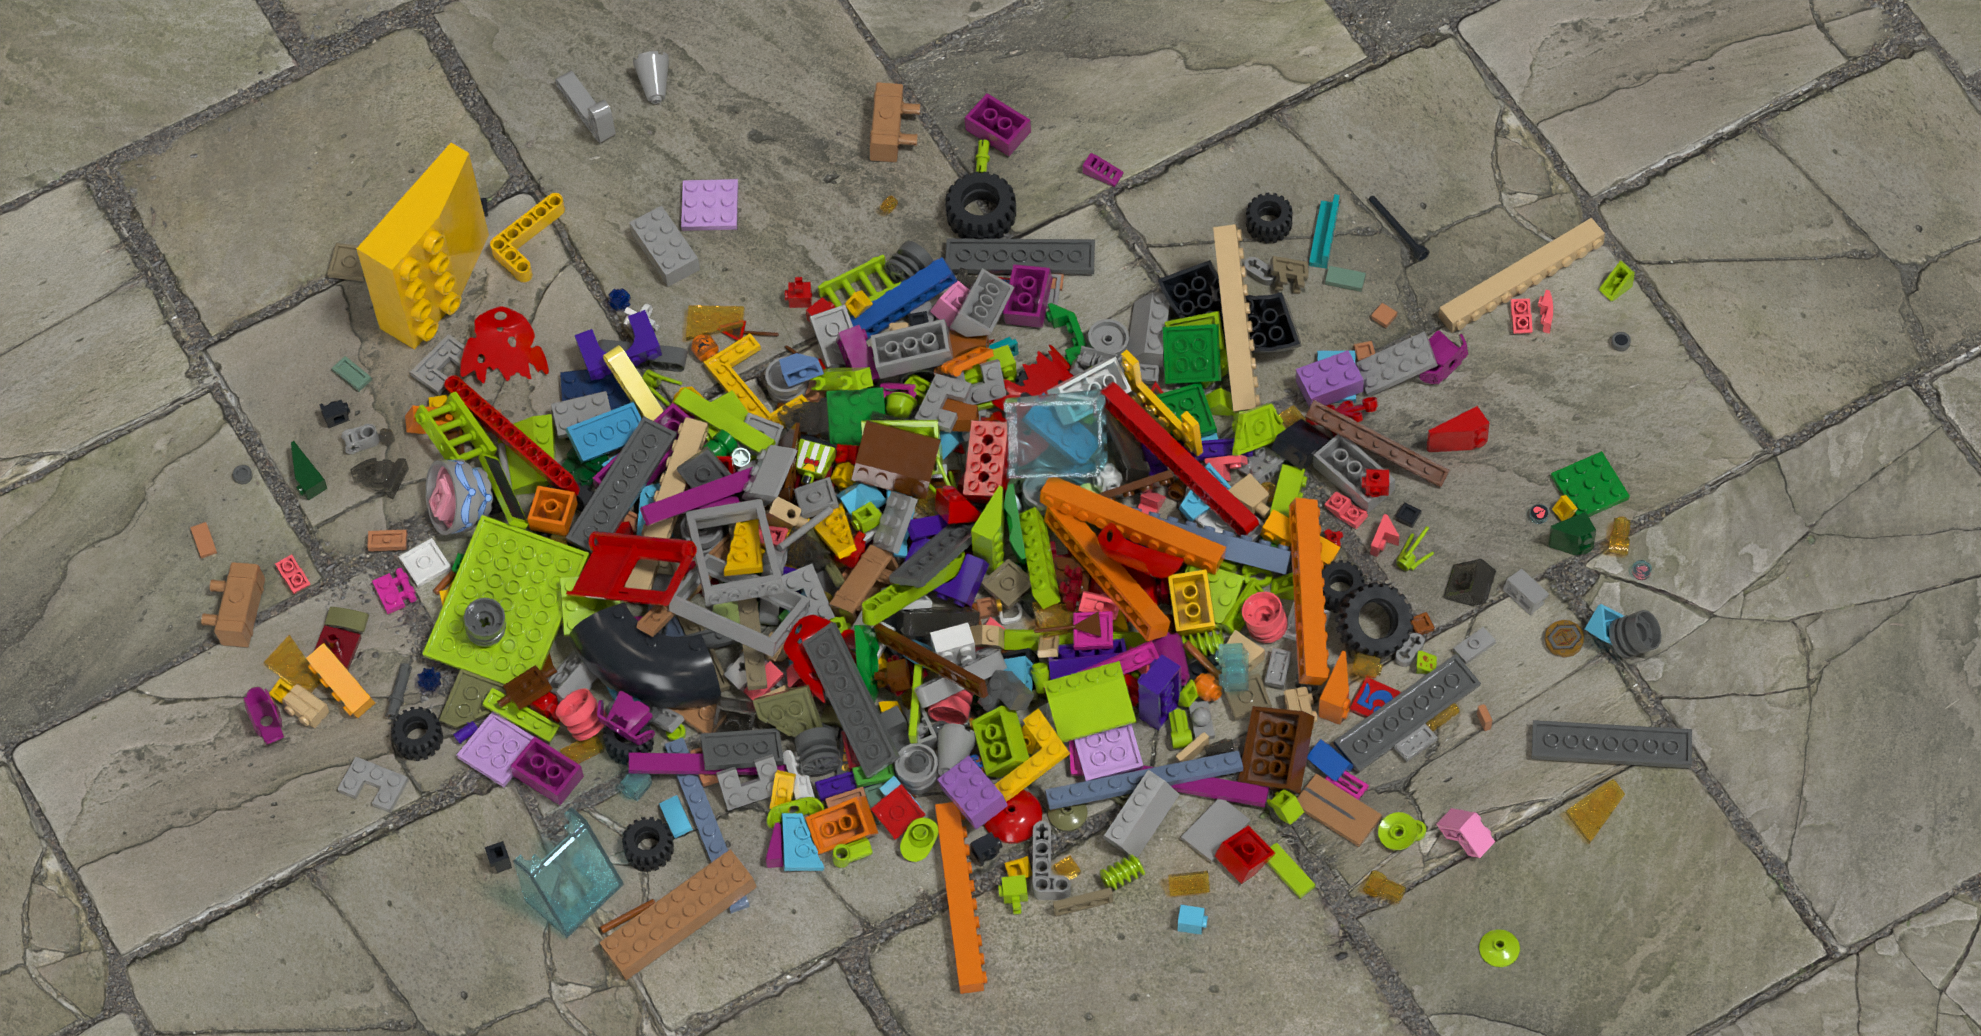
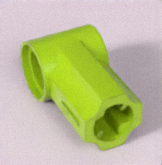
[1169,709,1192,749]
[832,838,873,868]

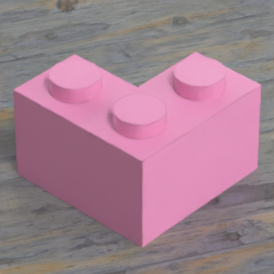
[1436,808,1495,858]

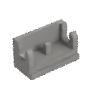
[1503,569,1549,615]

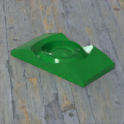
[1004,483,1027,565]
[854,625,880,703]

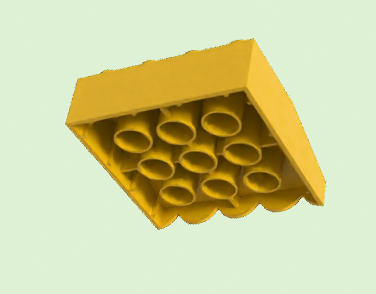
[356,143,489,350]

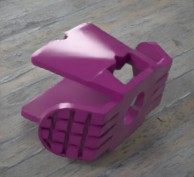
[1419,330,1468,385]
[244,687,284,745]
[597,691,655,745]

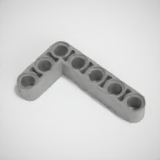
[555,71,616,143]
[914,647,1007,708]

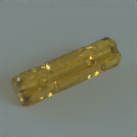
[1426,703,1460,732]

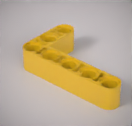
[490,193,565,283]

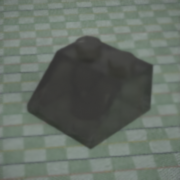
[1443,559,1496,606]
[711,696,756,733]

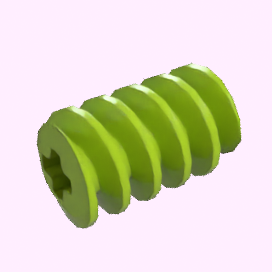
[1182,628,1224,659]
[1100,854,1145,890]

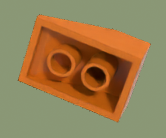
[1319,651,1351,725]
[805,796,879,855]

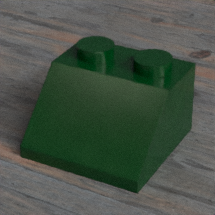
[1548,512,1596,556]

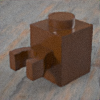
[874,658,911,692]

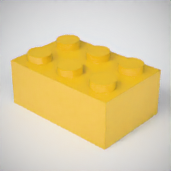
[1168,569,1217,637]

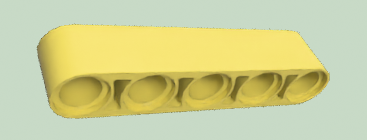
[603,345,663,421]

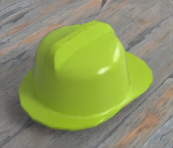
[884,392,917,420]
[900,817,939,862]

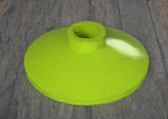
[1378,812,1418,850]
[1479,929,1520,967]

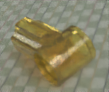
[1608,516,1631,556]
[1362,870,1406,904]

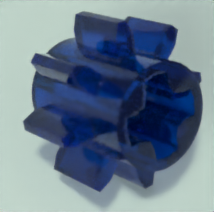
[608,288,631,311]
[417,667,441,692]

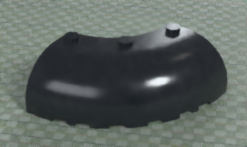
[1157,260,1302,353]
[569,602,721,709]

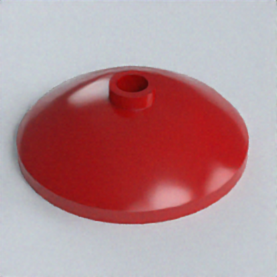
[984,789,1042,844]

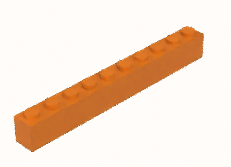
[1039,474,1226,575]
[1289,497,1330,686]
[1044,507,1170,641]
[935,802,987,994]

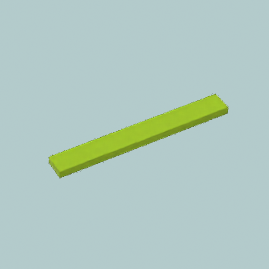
[1004,629,1149,651]

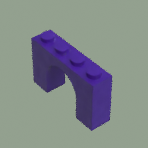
[575,310,662,381]
[904,538,989,608]

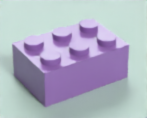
[1296,350,1364,407]
[937,755,1008,829]

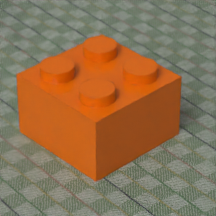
[527,486,577,536]

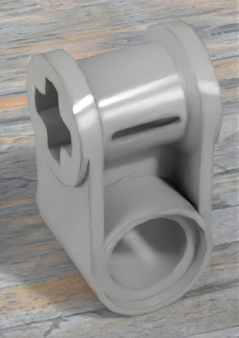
[341,424,380,454]

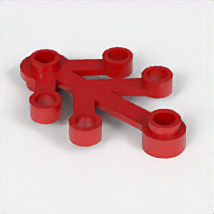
[1306,397,1378,425]

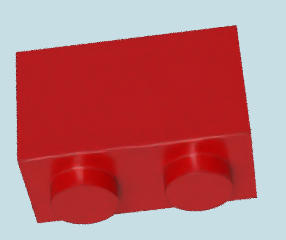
[935,485,981,524]
[1215,825,1275,884]

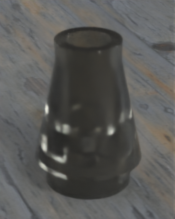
[1205,738,1234,757]

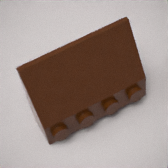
[851,420,941,499]
[778,423,801,504]
[1238,706,1315,794]

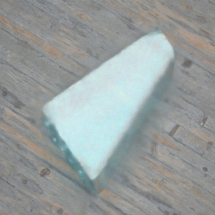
[1004,389,1108,479]
[513,807,624,938]

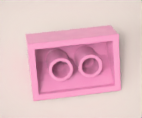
[930,281,969,330]

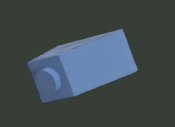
[779,353,824,387]

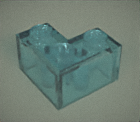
[1215,643,1249,692]

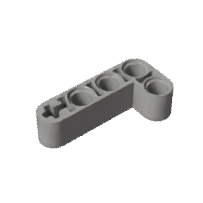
[759,547,788,626]
[1033,821,1071,900]

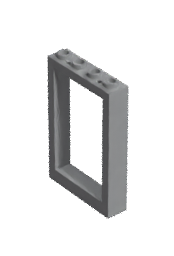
[685,499,783,606]
[669,553,810,657]

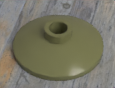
[1048,803,1088,831]

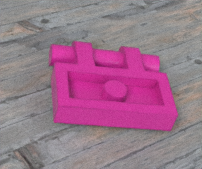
[372,568,417,614]

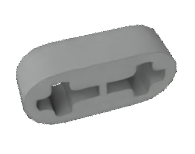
[1244,257,1276,285]
[1396,633,1424,667]

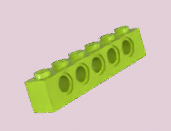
[1019,507,1061,609]

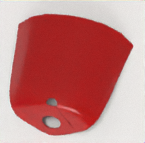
[1098,522,1184,578]

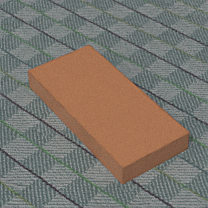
[190,522,217,559]

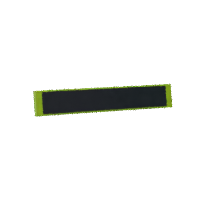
[479,453,528,529]

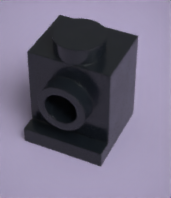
[319,399,350,429]
[970,832,1003,867]
[484,841,512,873]

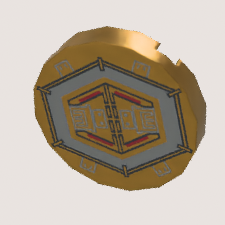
[1545,620,1584,657]

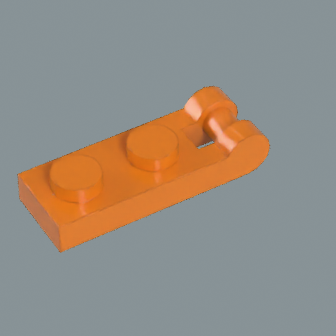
[941,346,994,377]

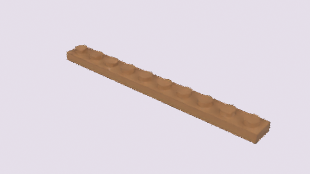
[637,533,731,637]

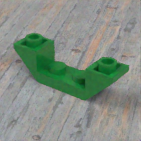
[1045,303,1086,371]

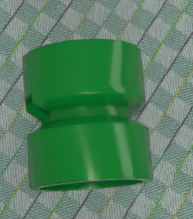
[702,429,738,456]

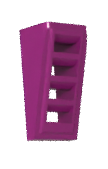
[1082,153,1124,187]
[766,822,783,868]

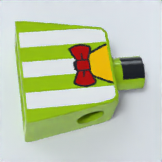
[796,439,837,486]

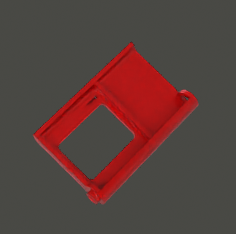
[566,531,697,606]

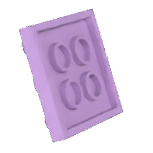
[681,179,738,231]
[457,712,534,787]
[1074,724,1143,781]

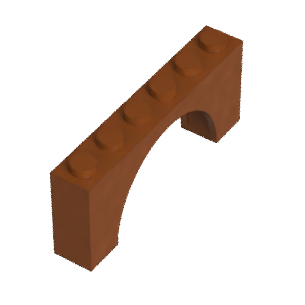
[934,330,990,432]

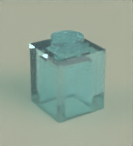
[620,773,652,801]

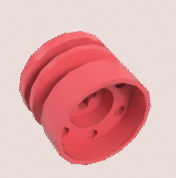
[1242,592,1288,643]
[556,688,608,741]
[928,689,973,725]

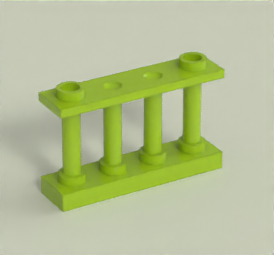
[818,255,901,317]
[414,392,497,461]

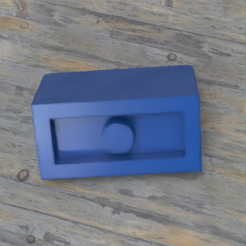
[1307,739,1353,781]

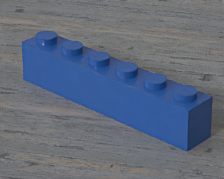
[850,257,958,341]

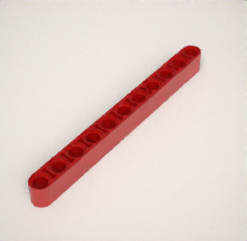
[444,375,580,496]
[1097,382,1259,536]

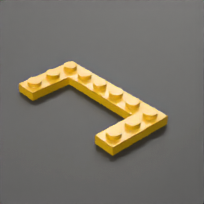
[704,334,813,429]
[1121,350,1203,457]
[994,708,1071,802]

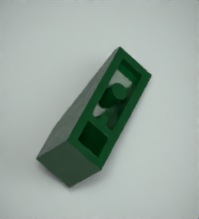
[291,441,328,501]

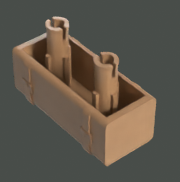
[870,82,920,162]
[829,545,899,628]
[201,562,265,647]

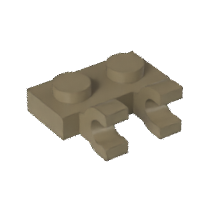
[1270,256,1309,294]

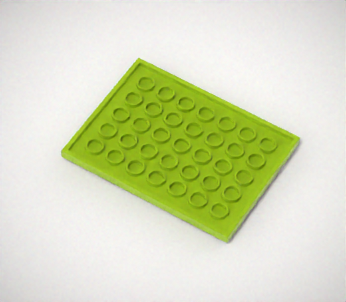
[423,515,590,684]

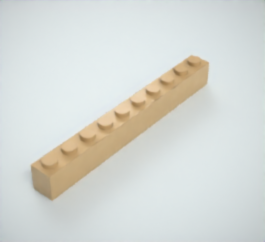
[1439,218,1605,333]
[1213,224,1261,413]
[624,417,709,590]

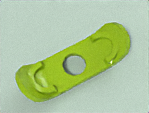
[767,797,824,829]

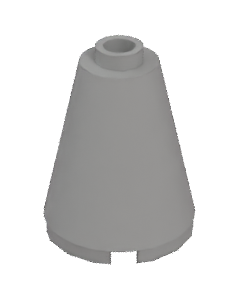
[633,51,669,104]
[937,723,976,776]

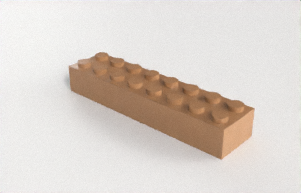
[599,849,757,980]

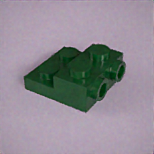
[562,446,609,489]

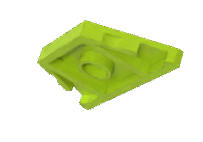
[1232,403,1285,456]

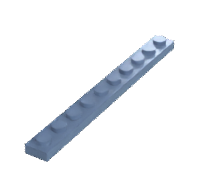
[665,737,750,913]
[1045,751,1243,810]

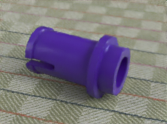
[453,721,478,744]

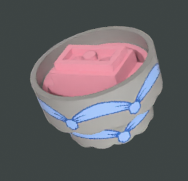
[426,459,493,535]

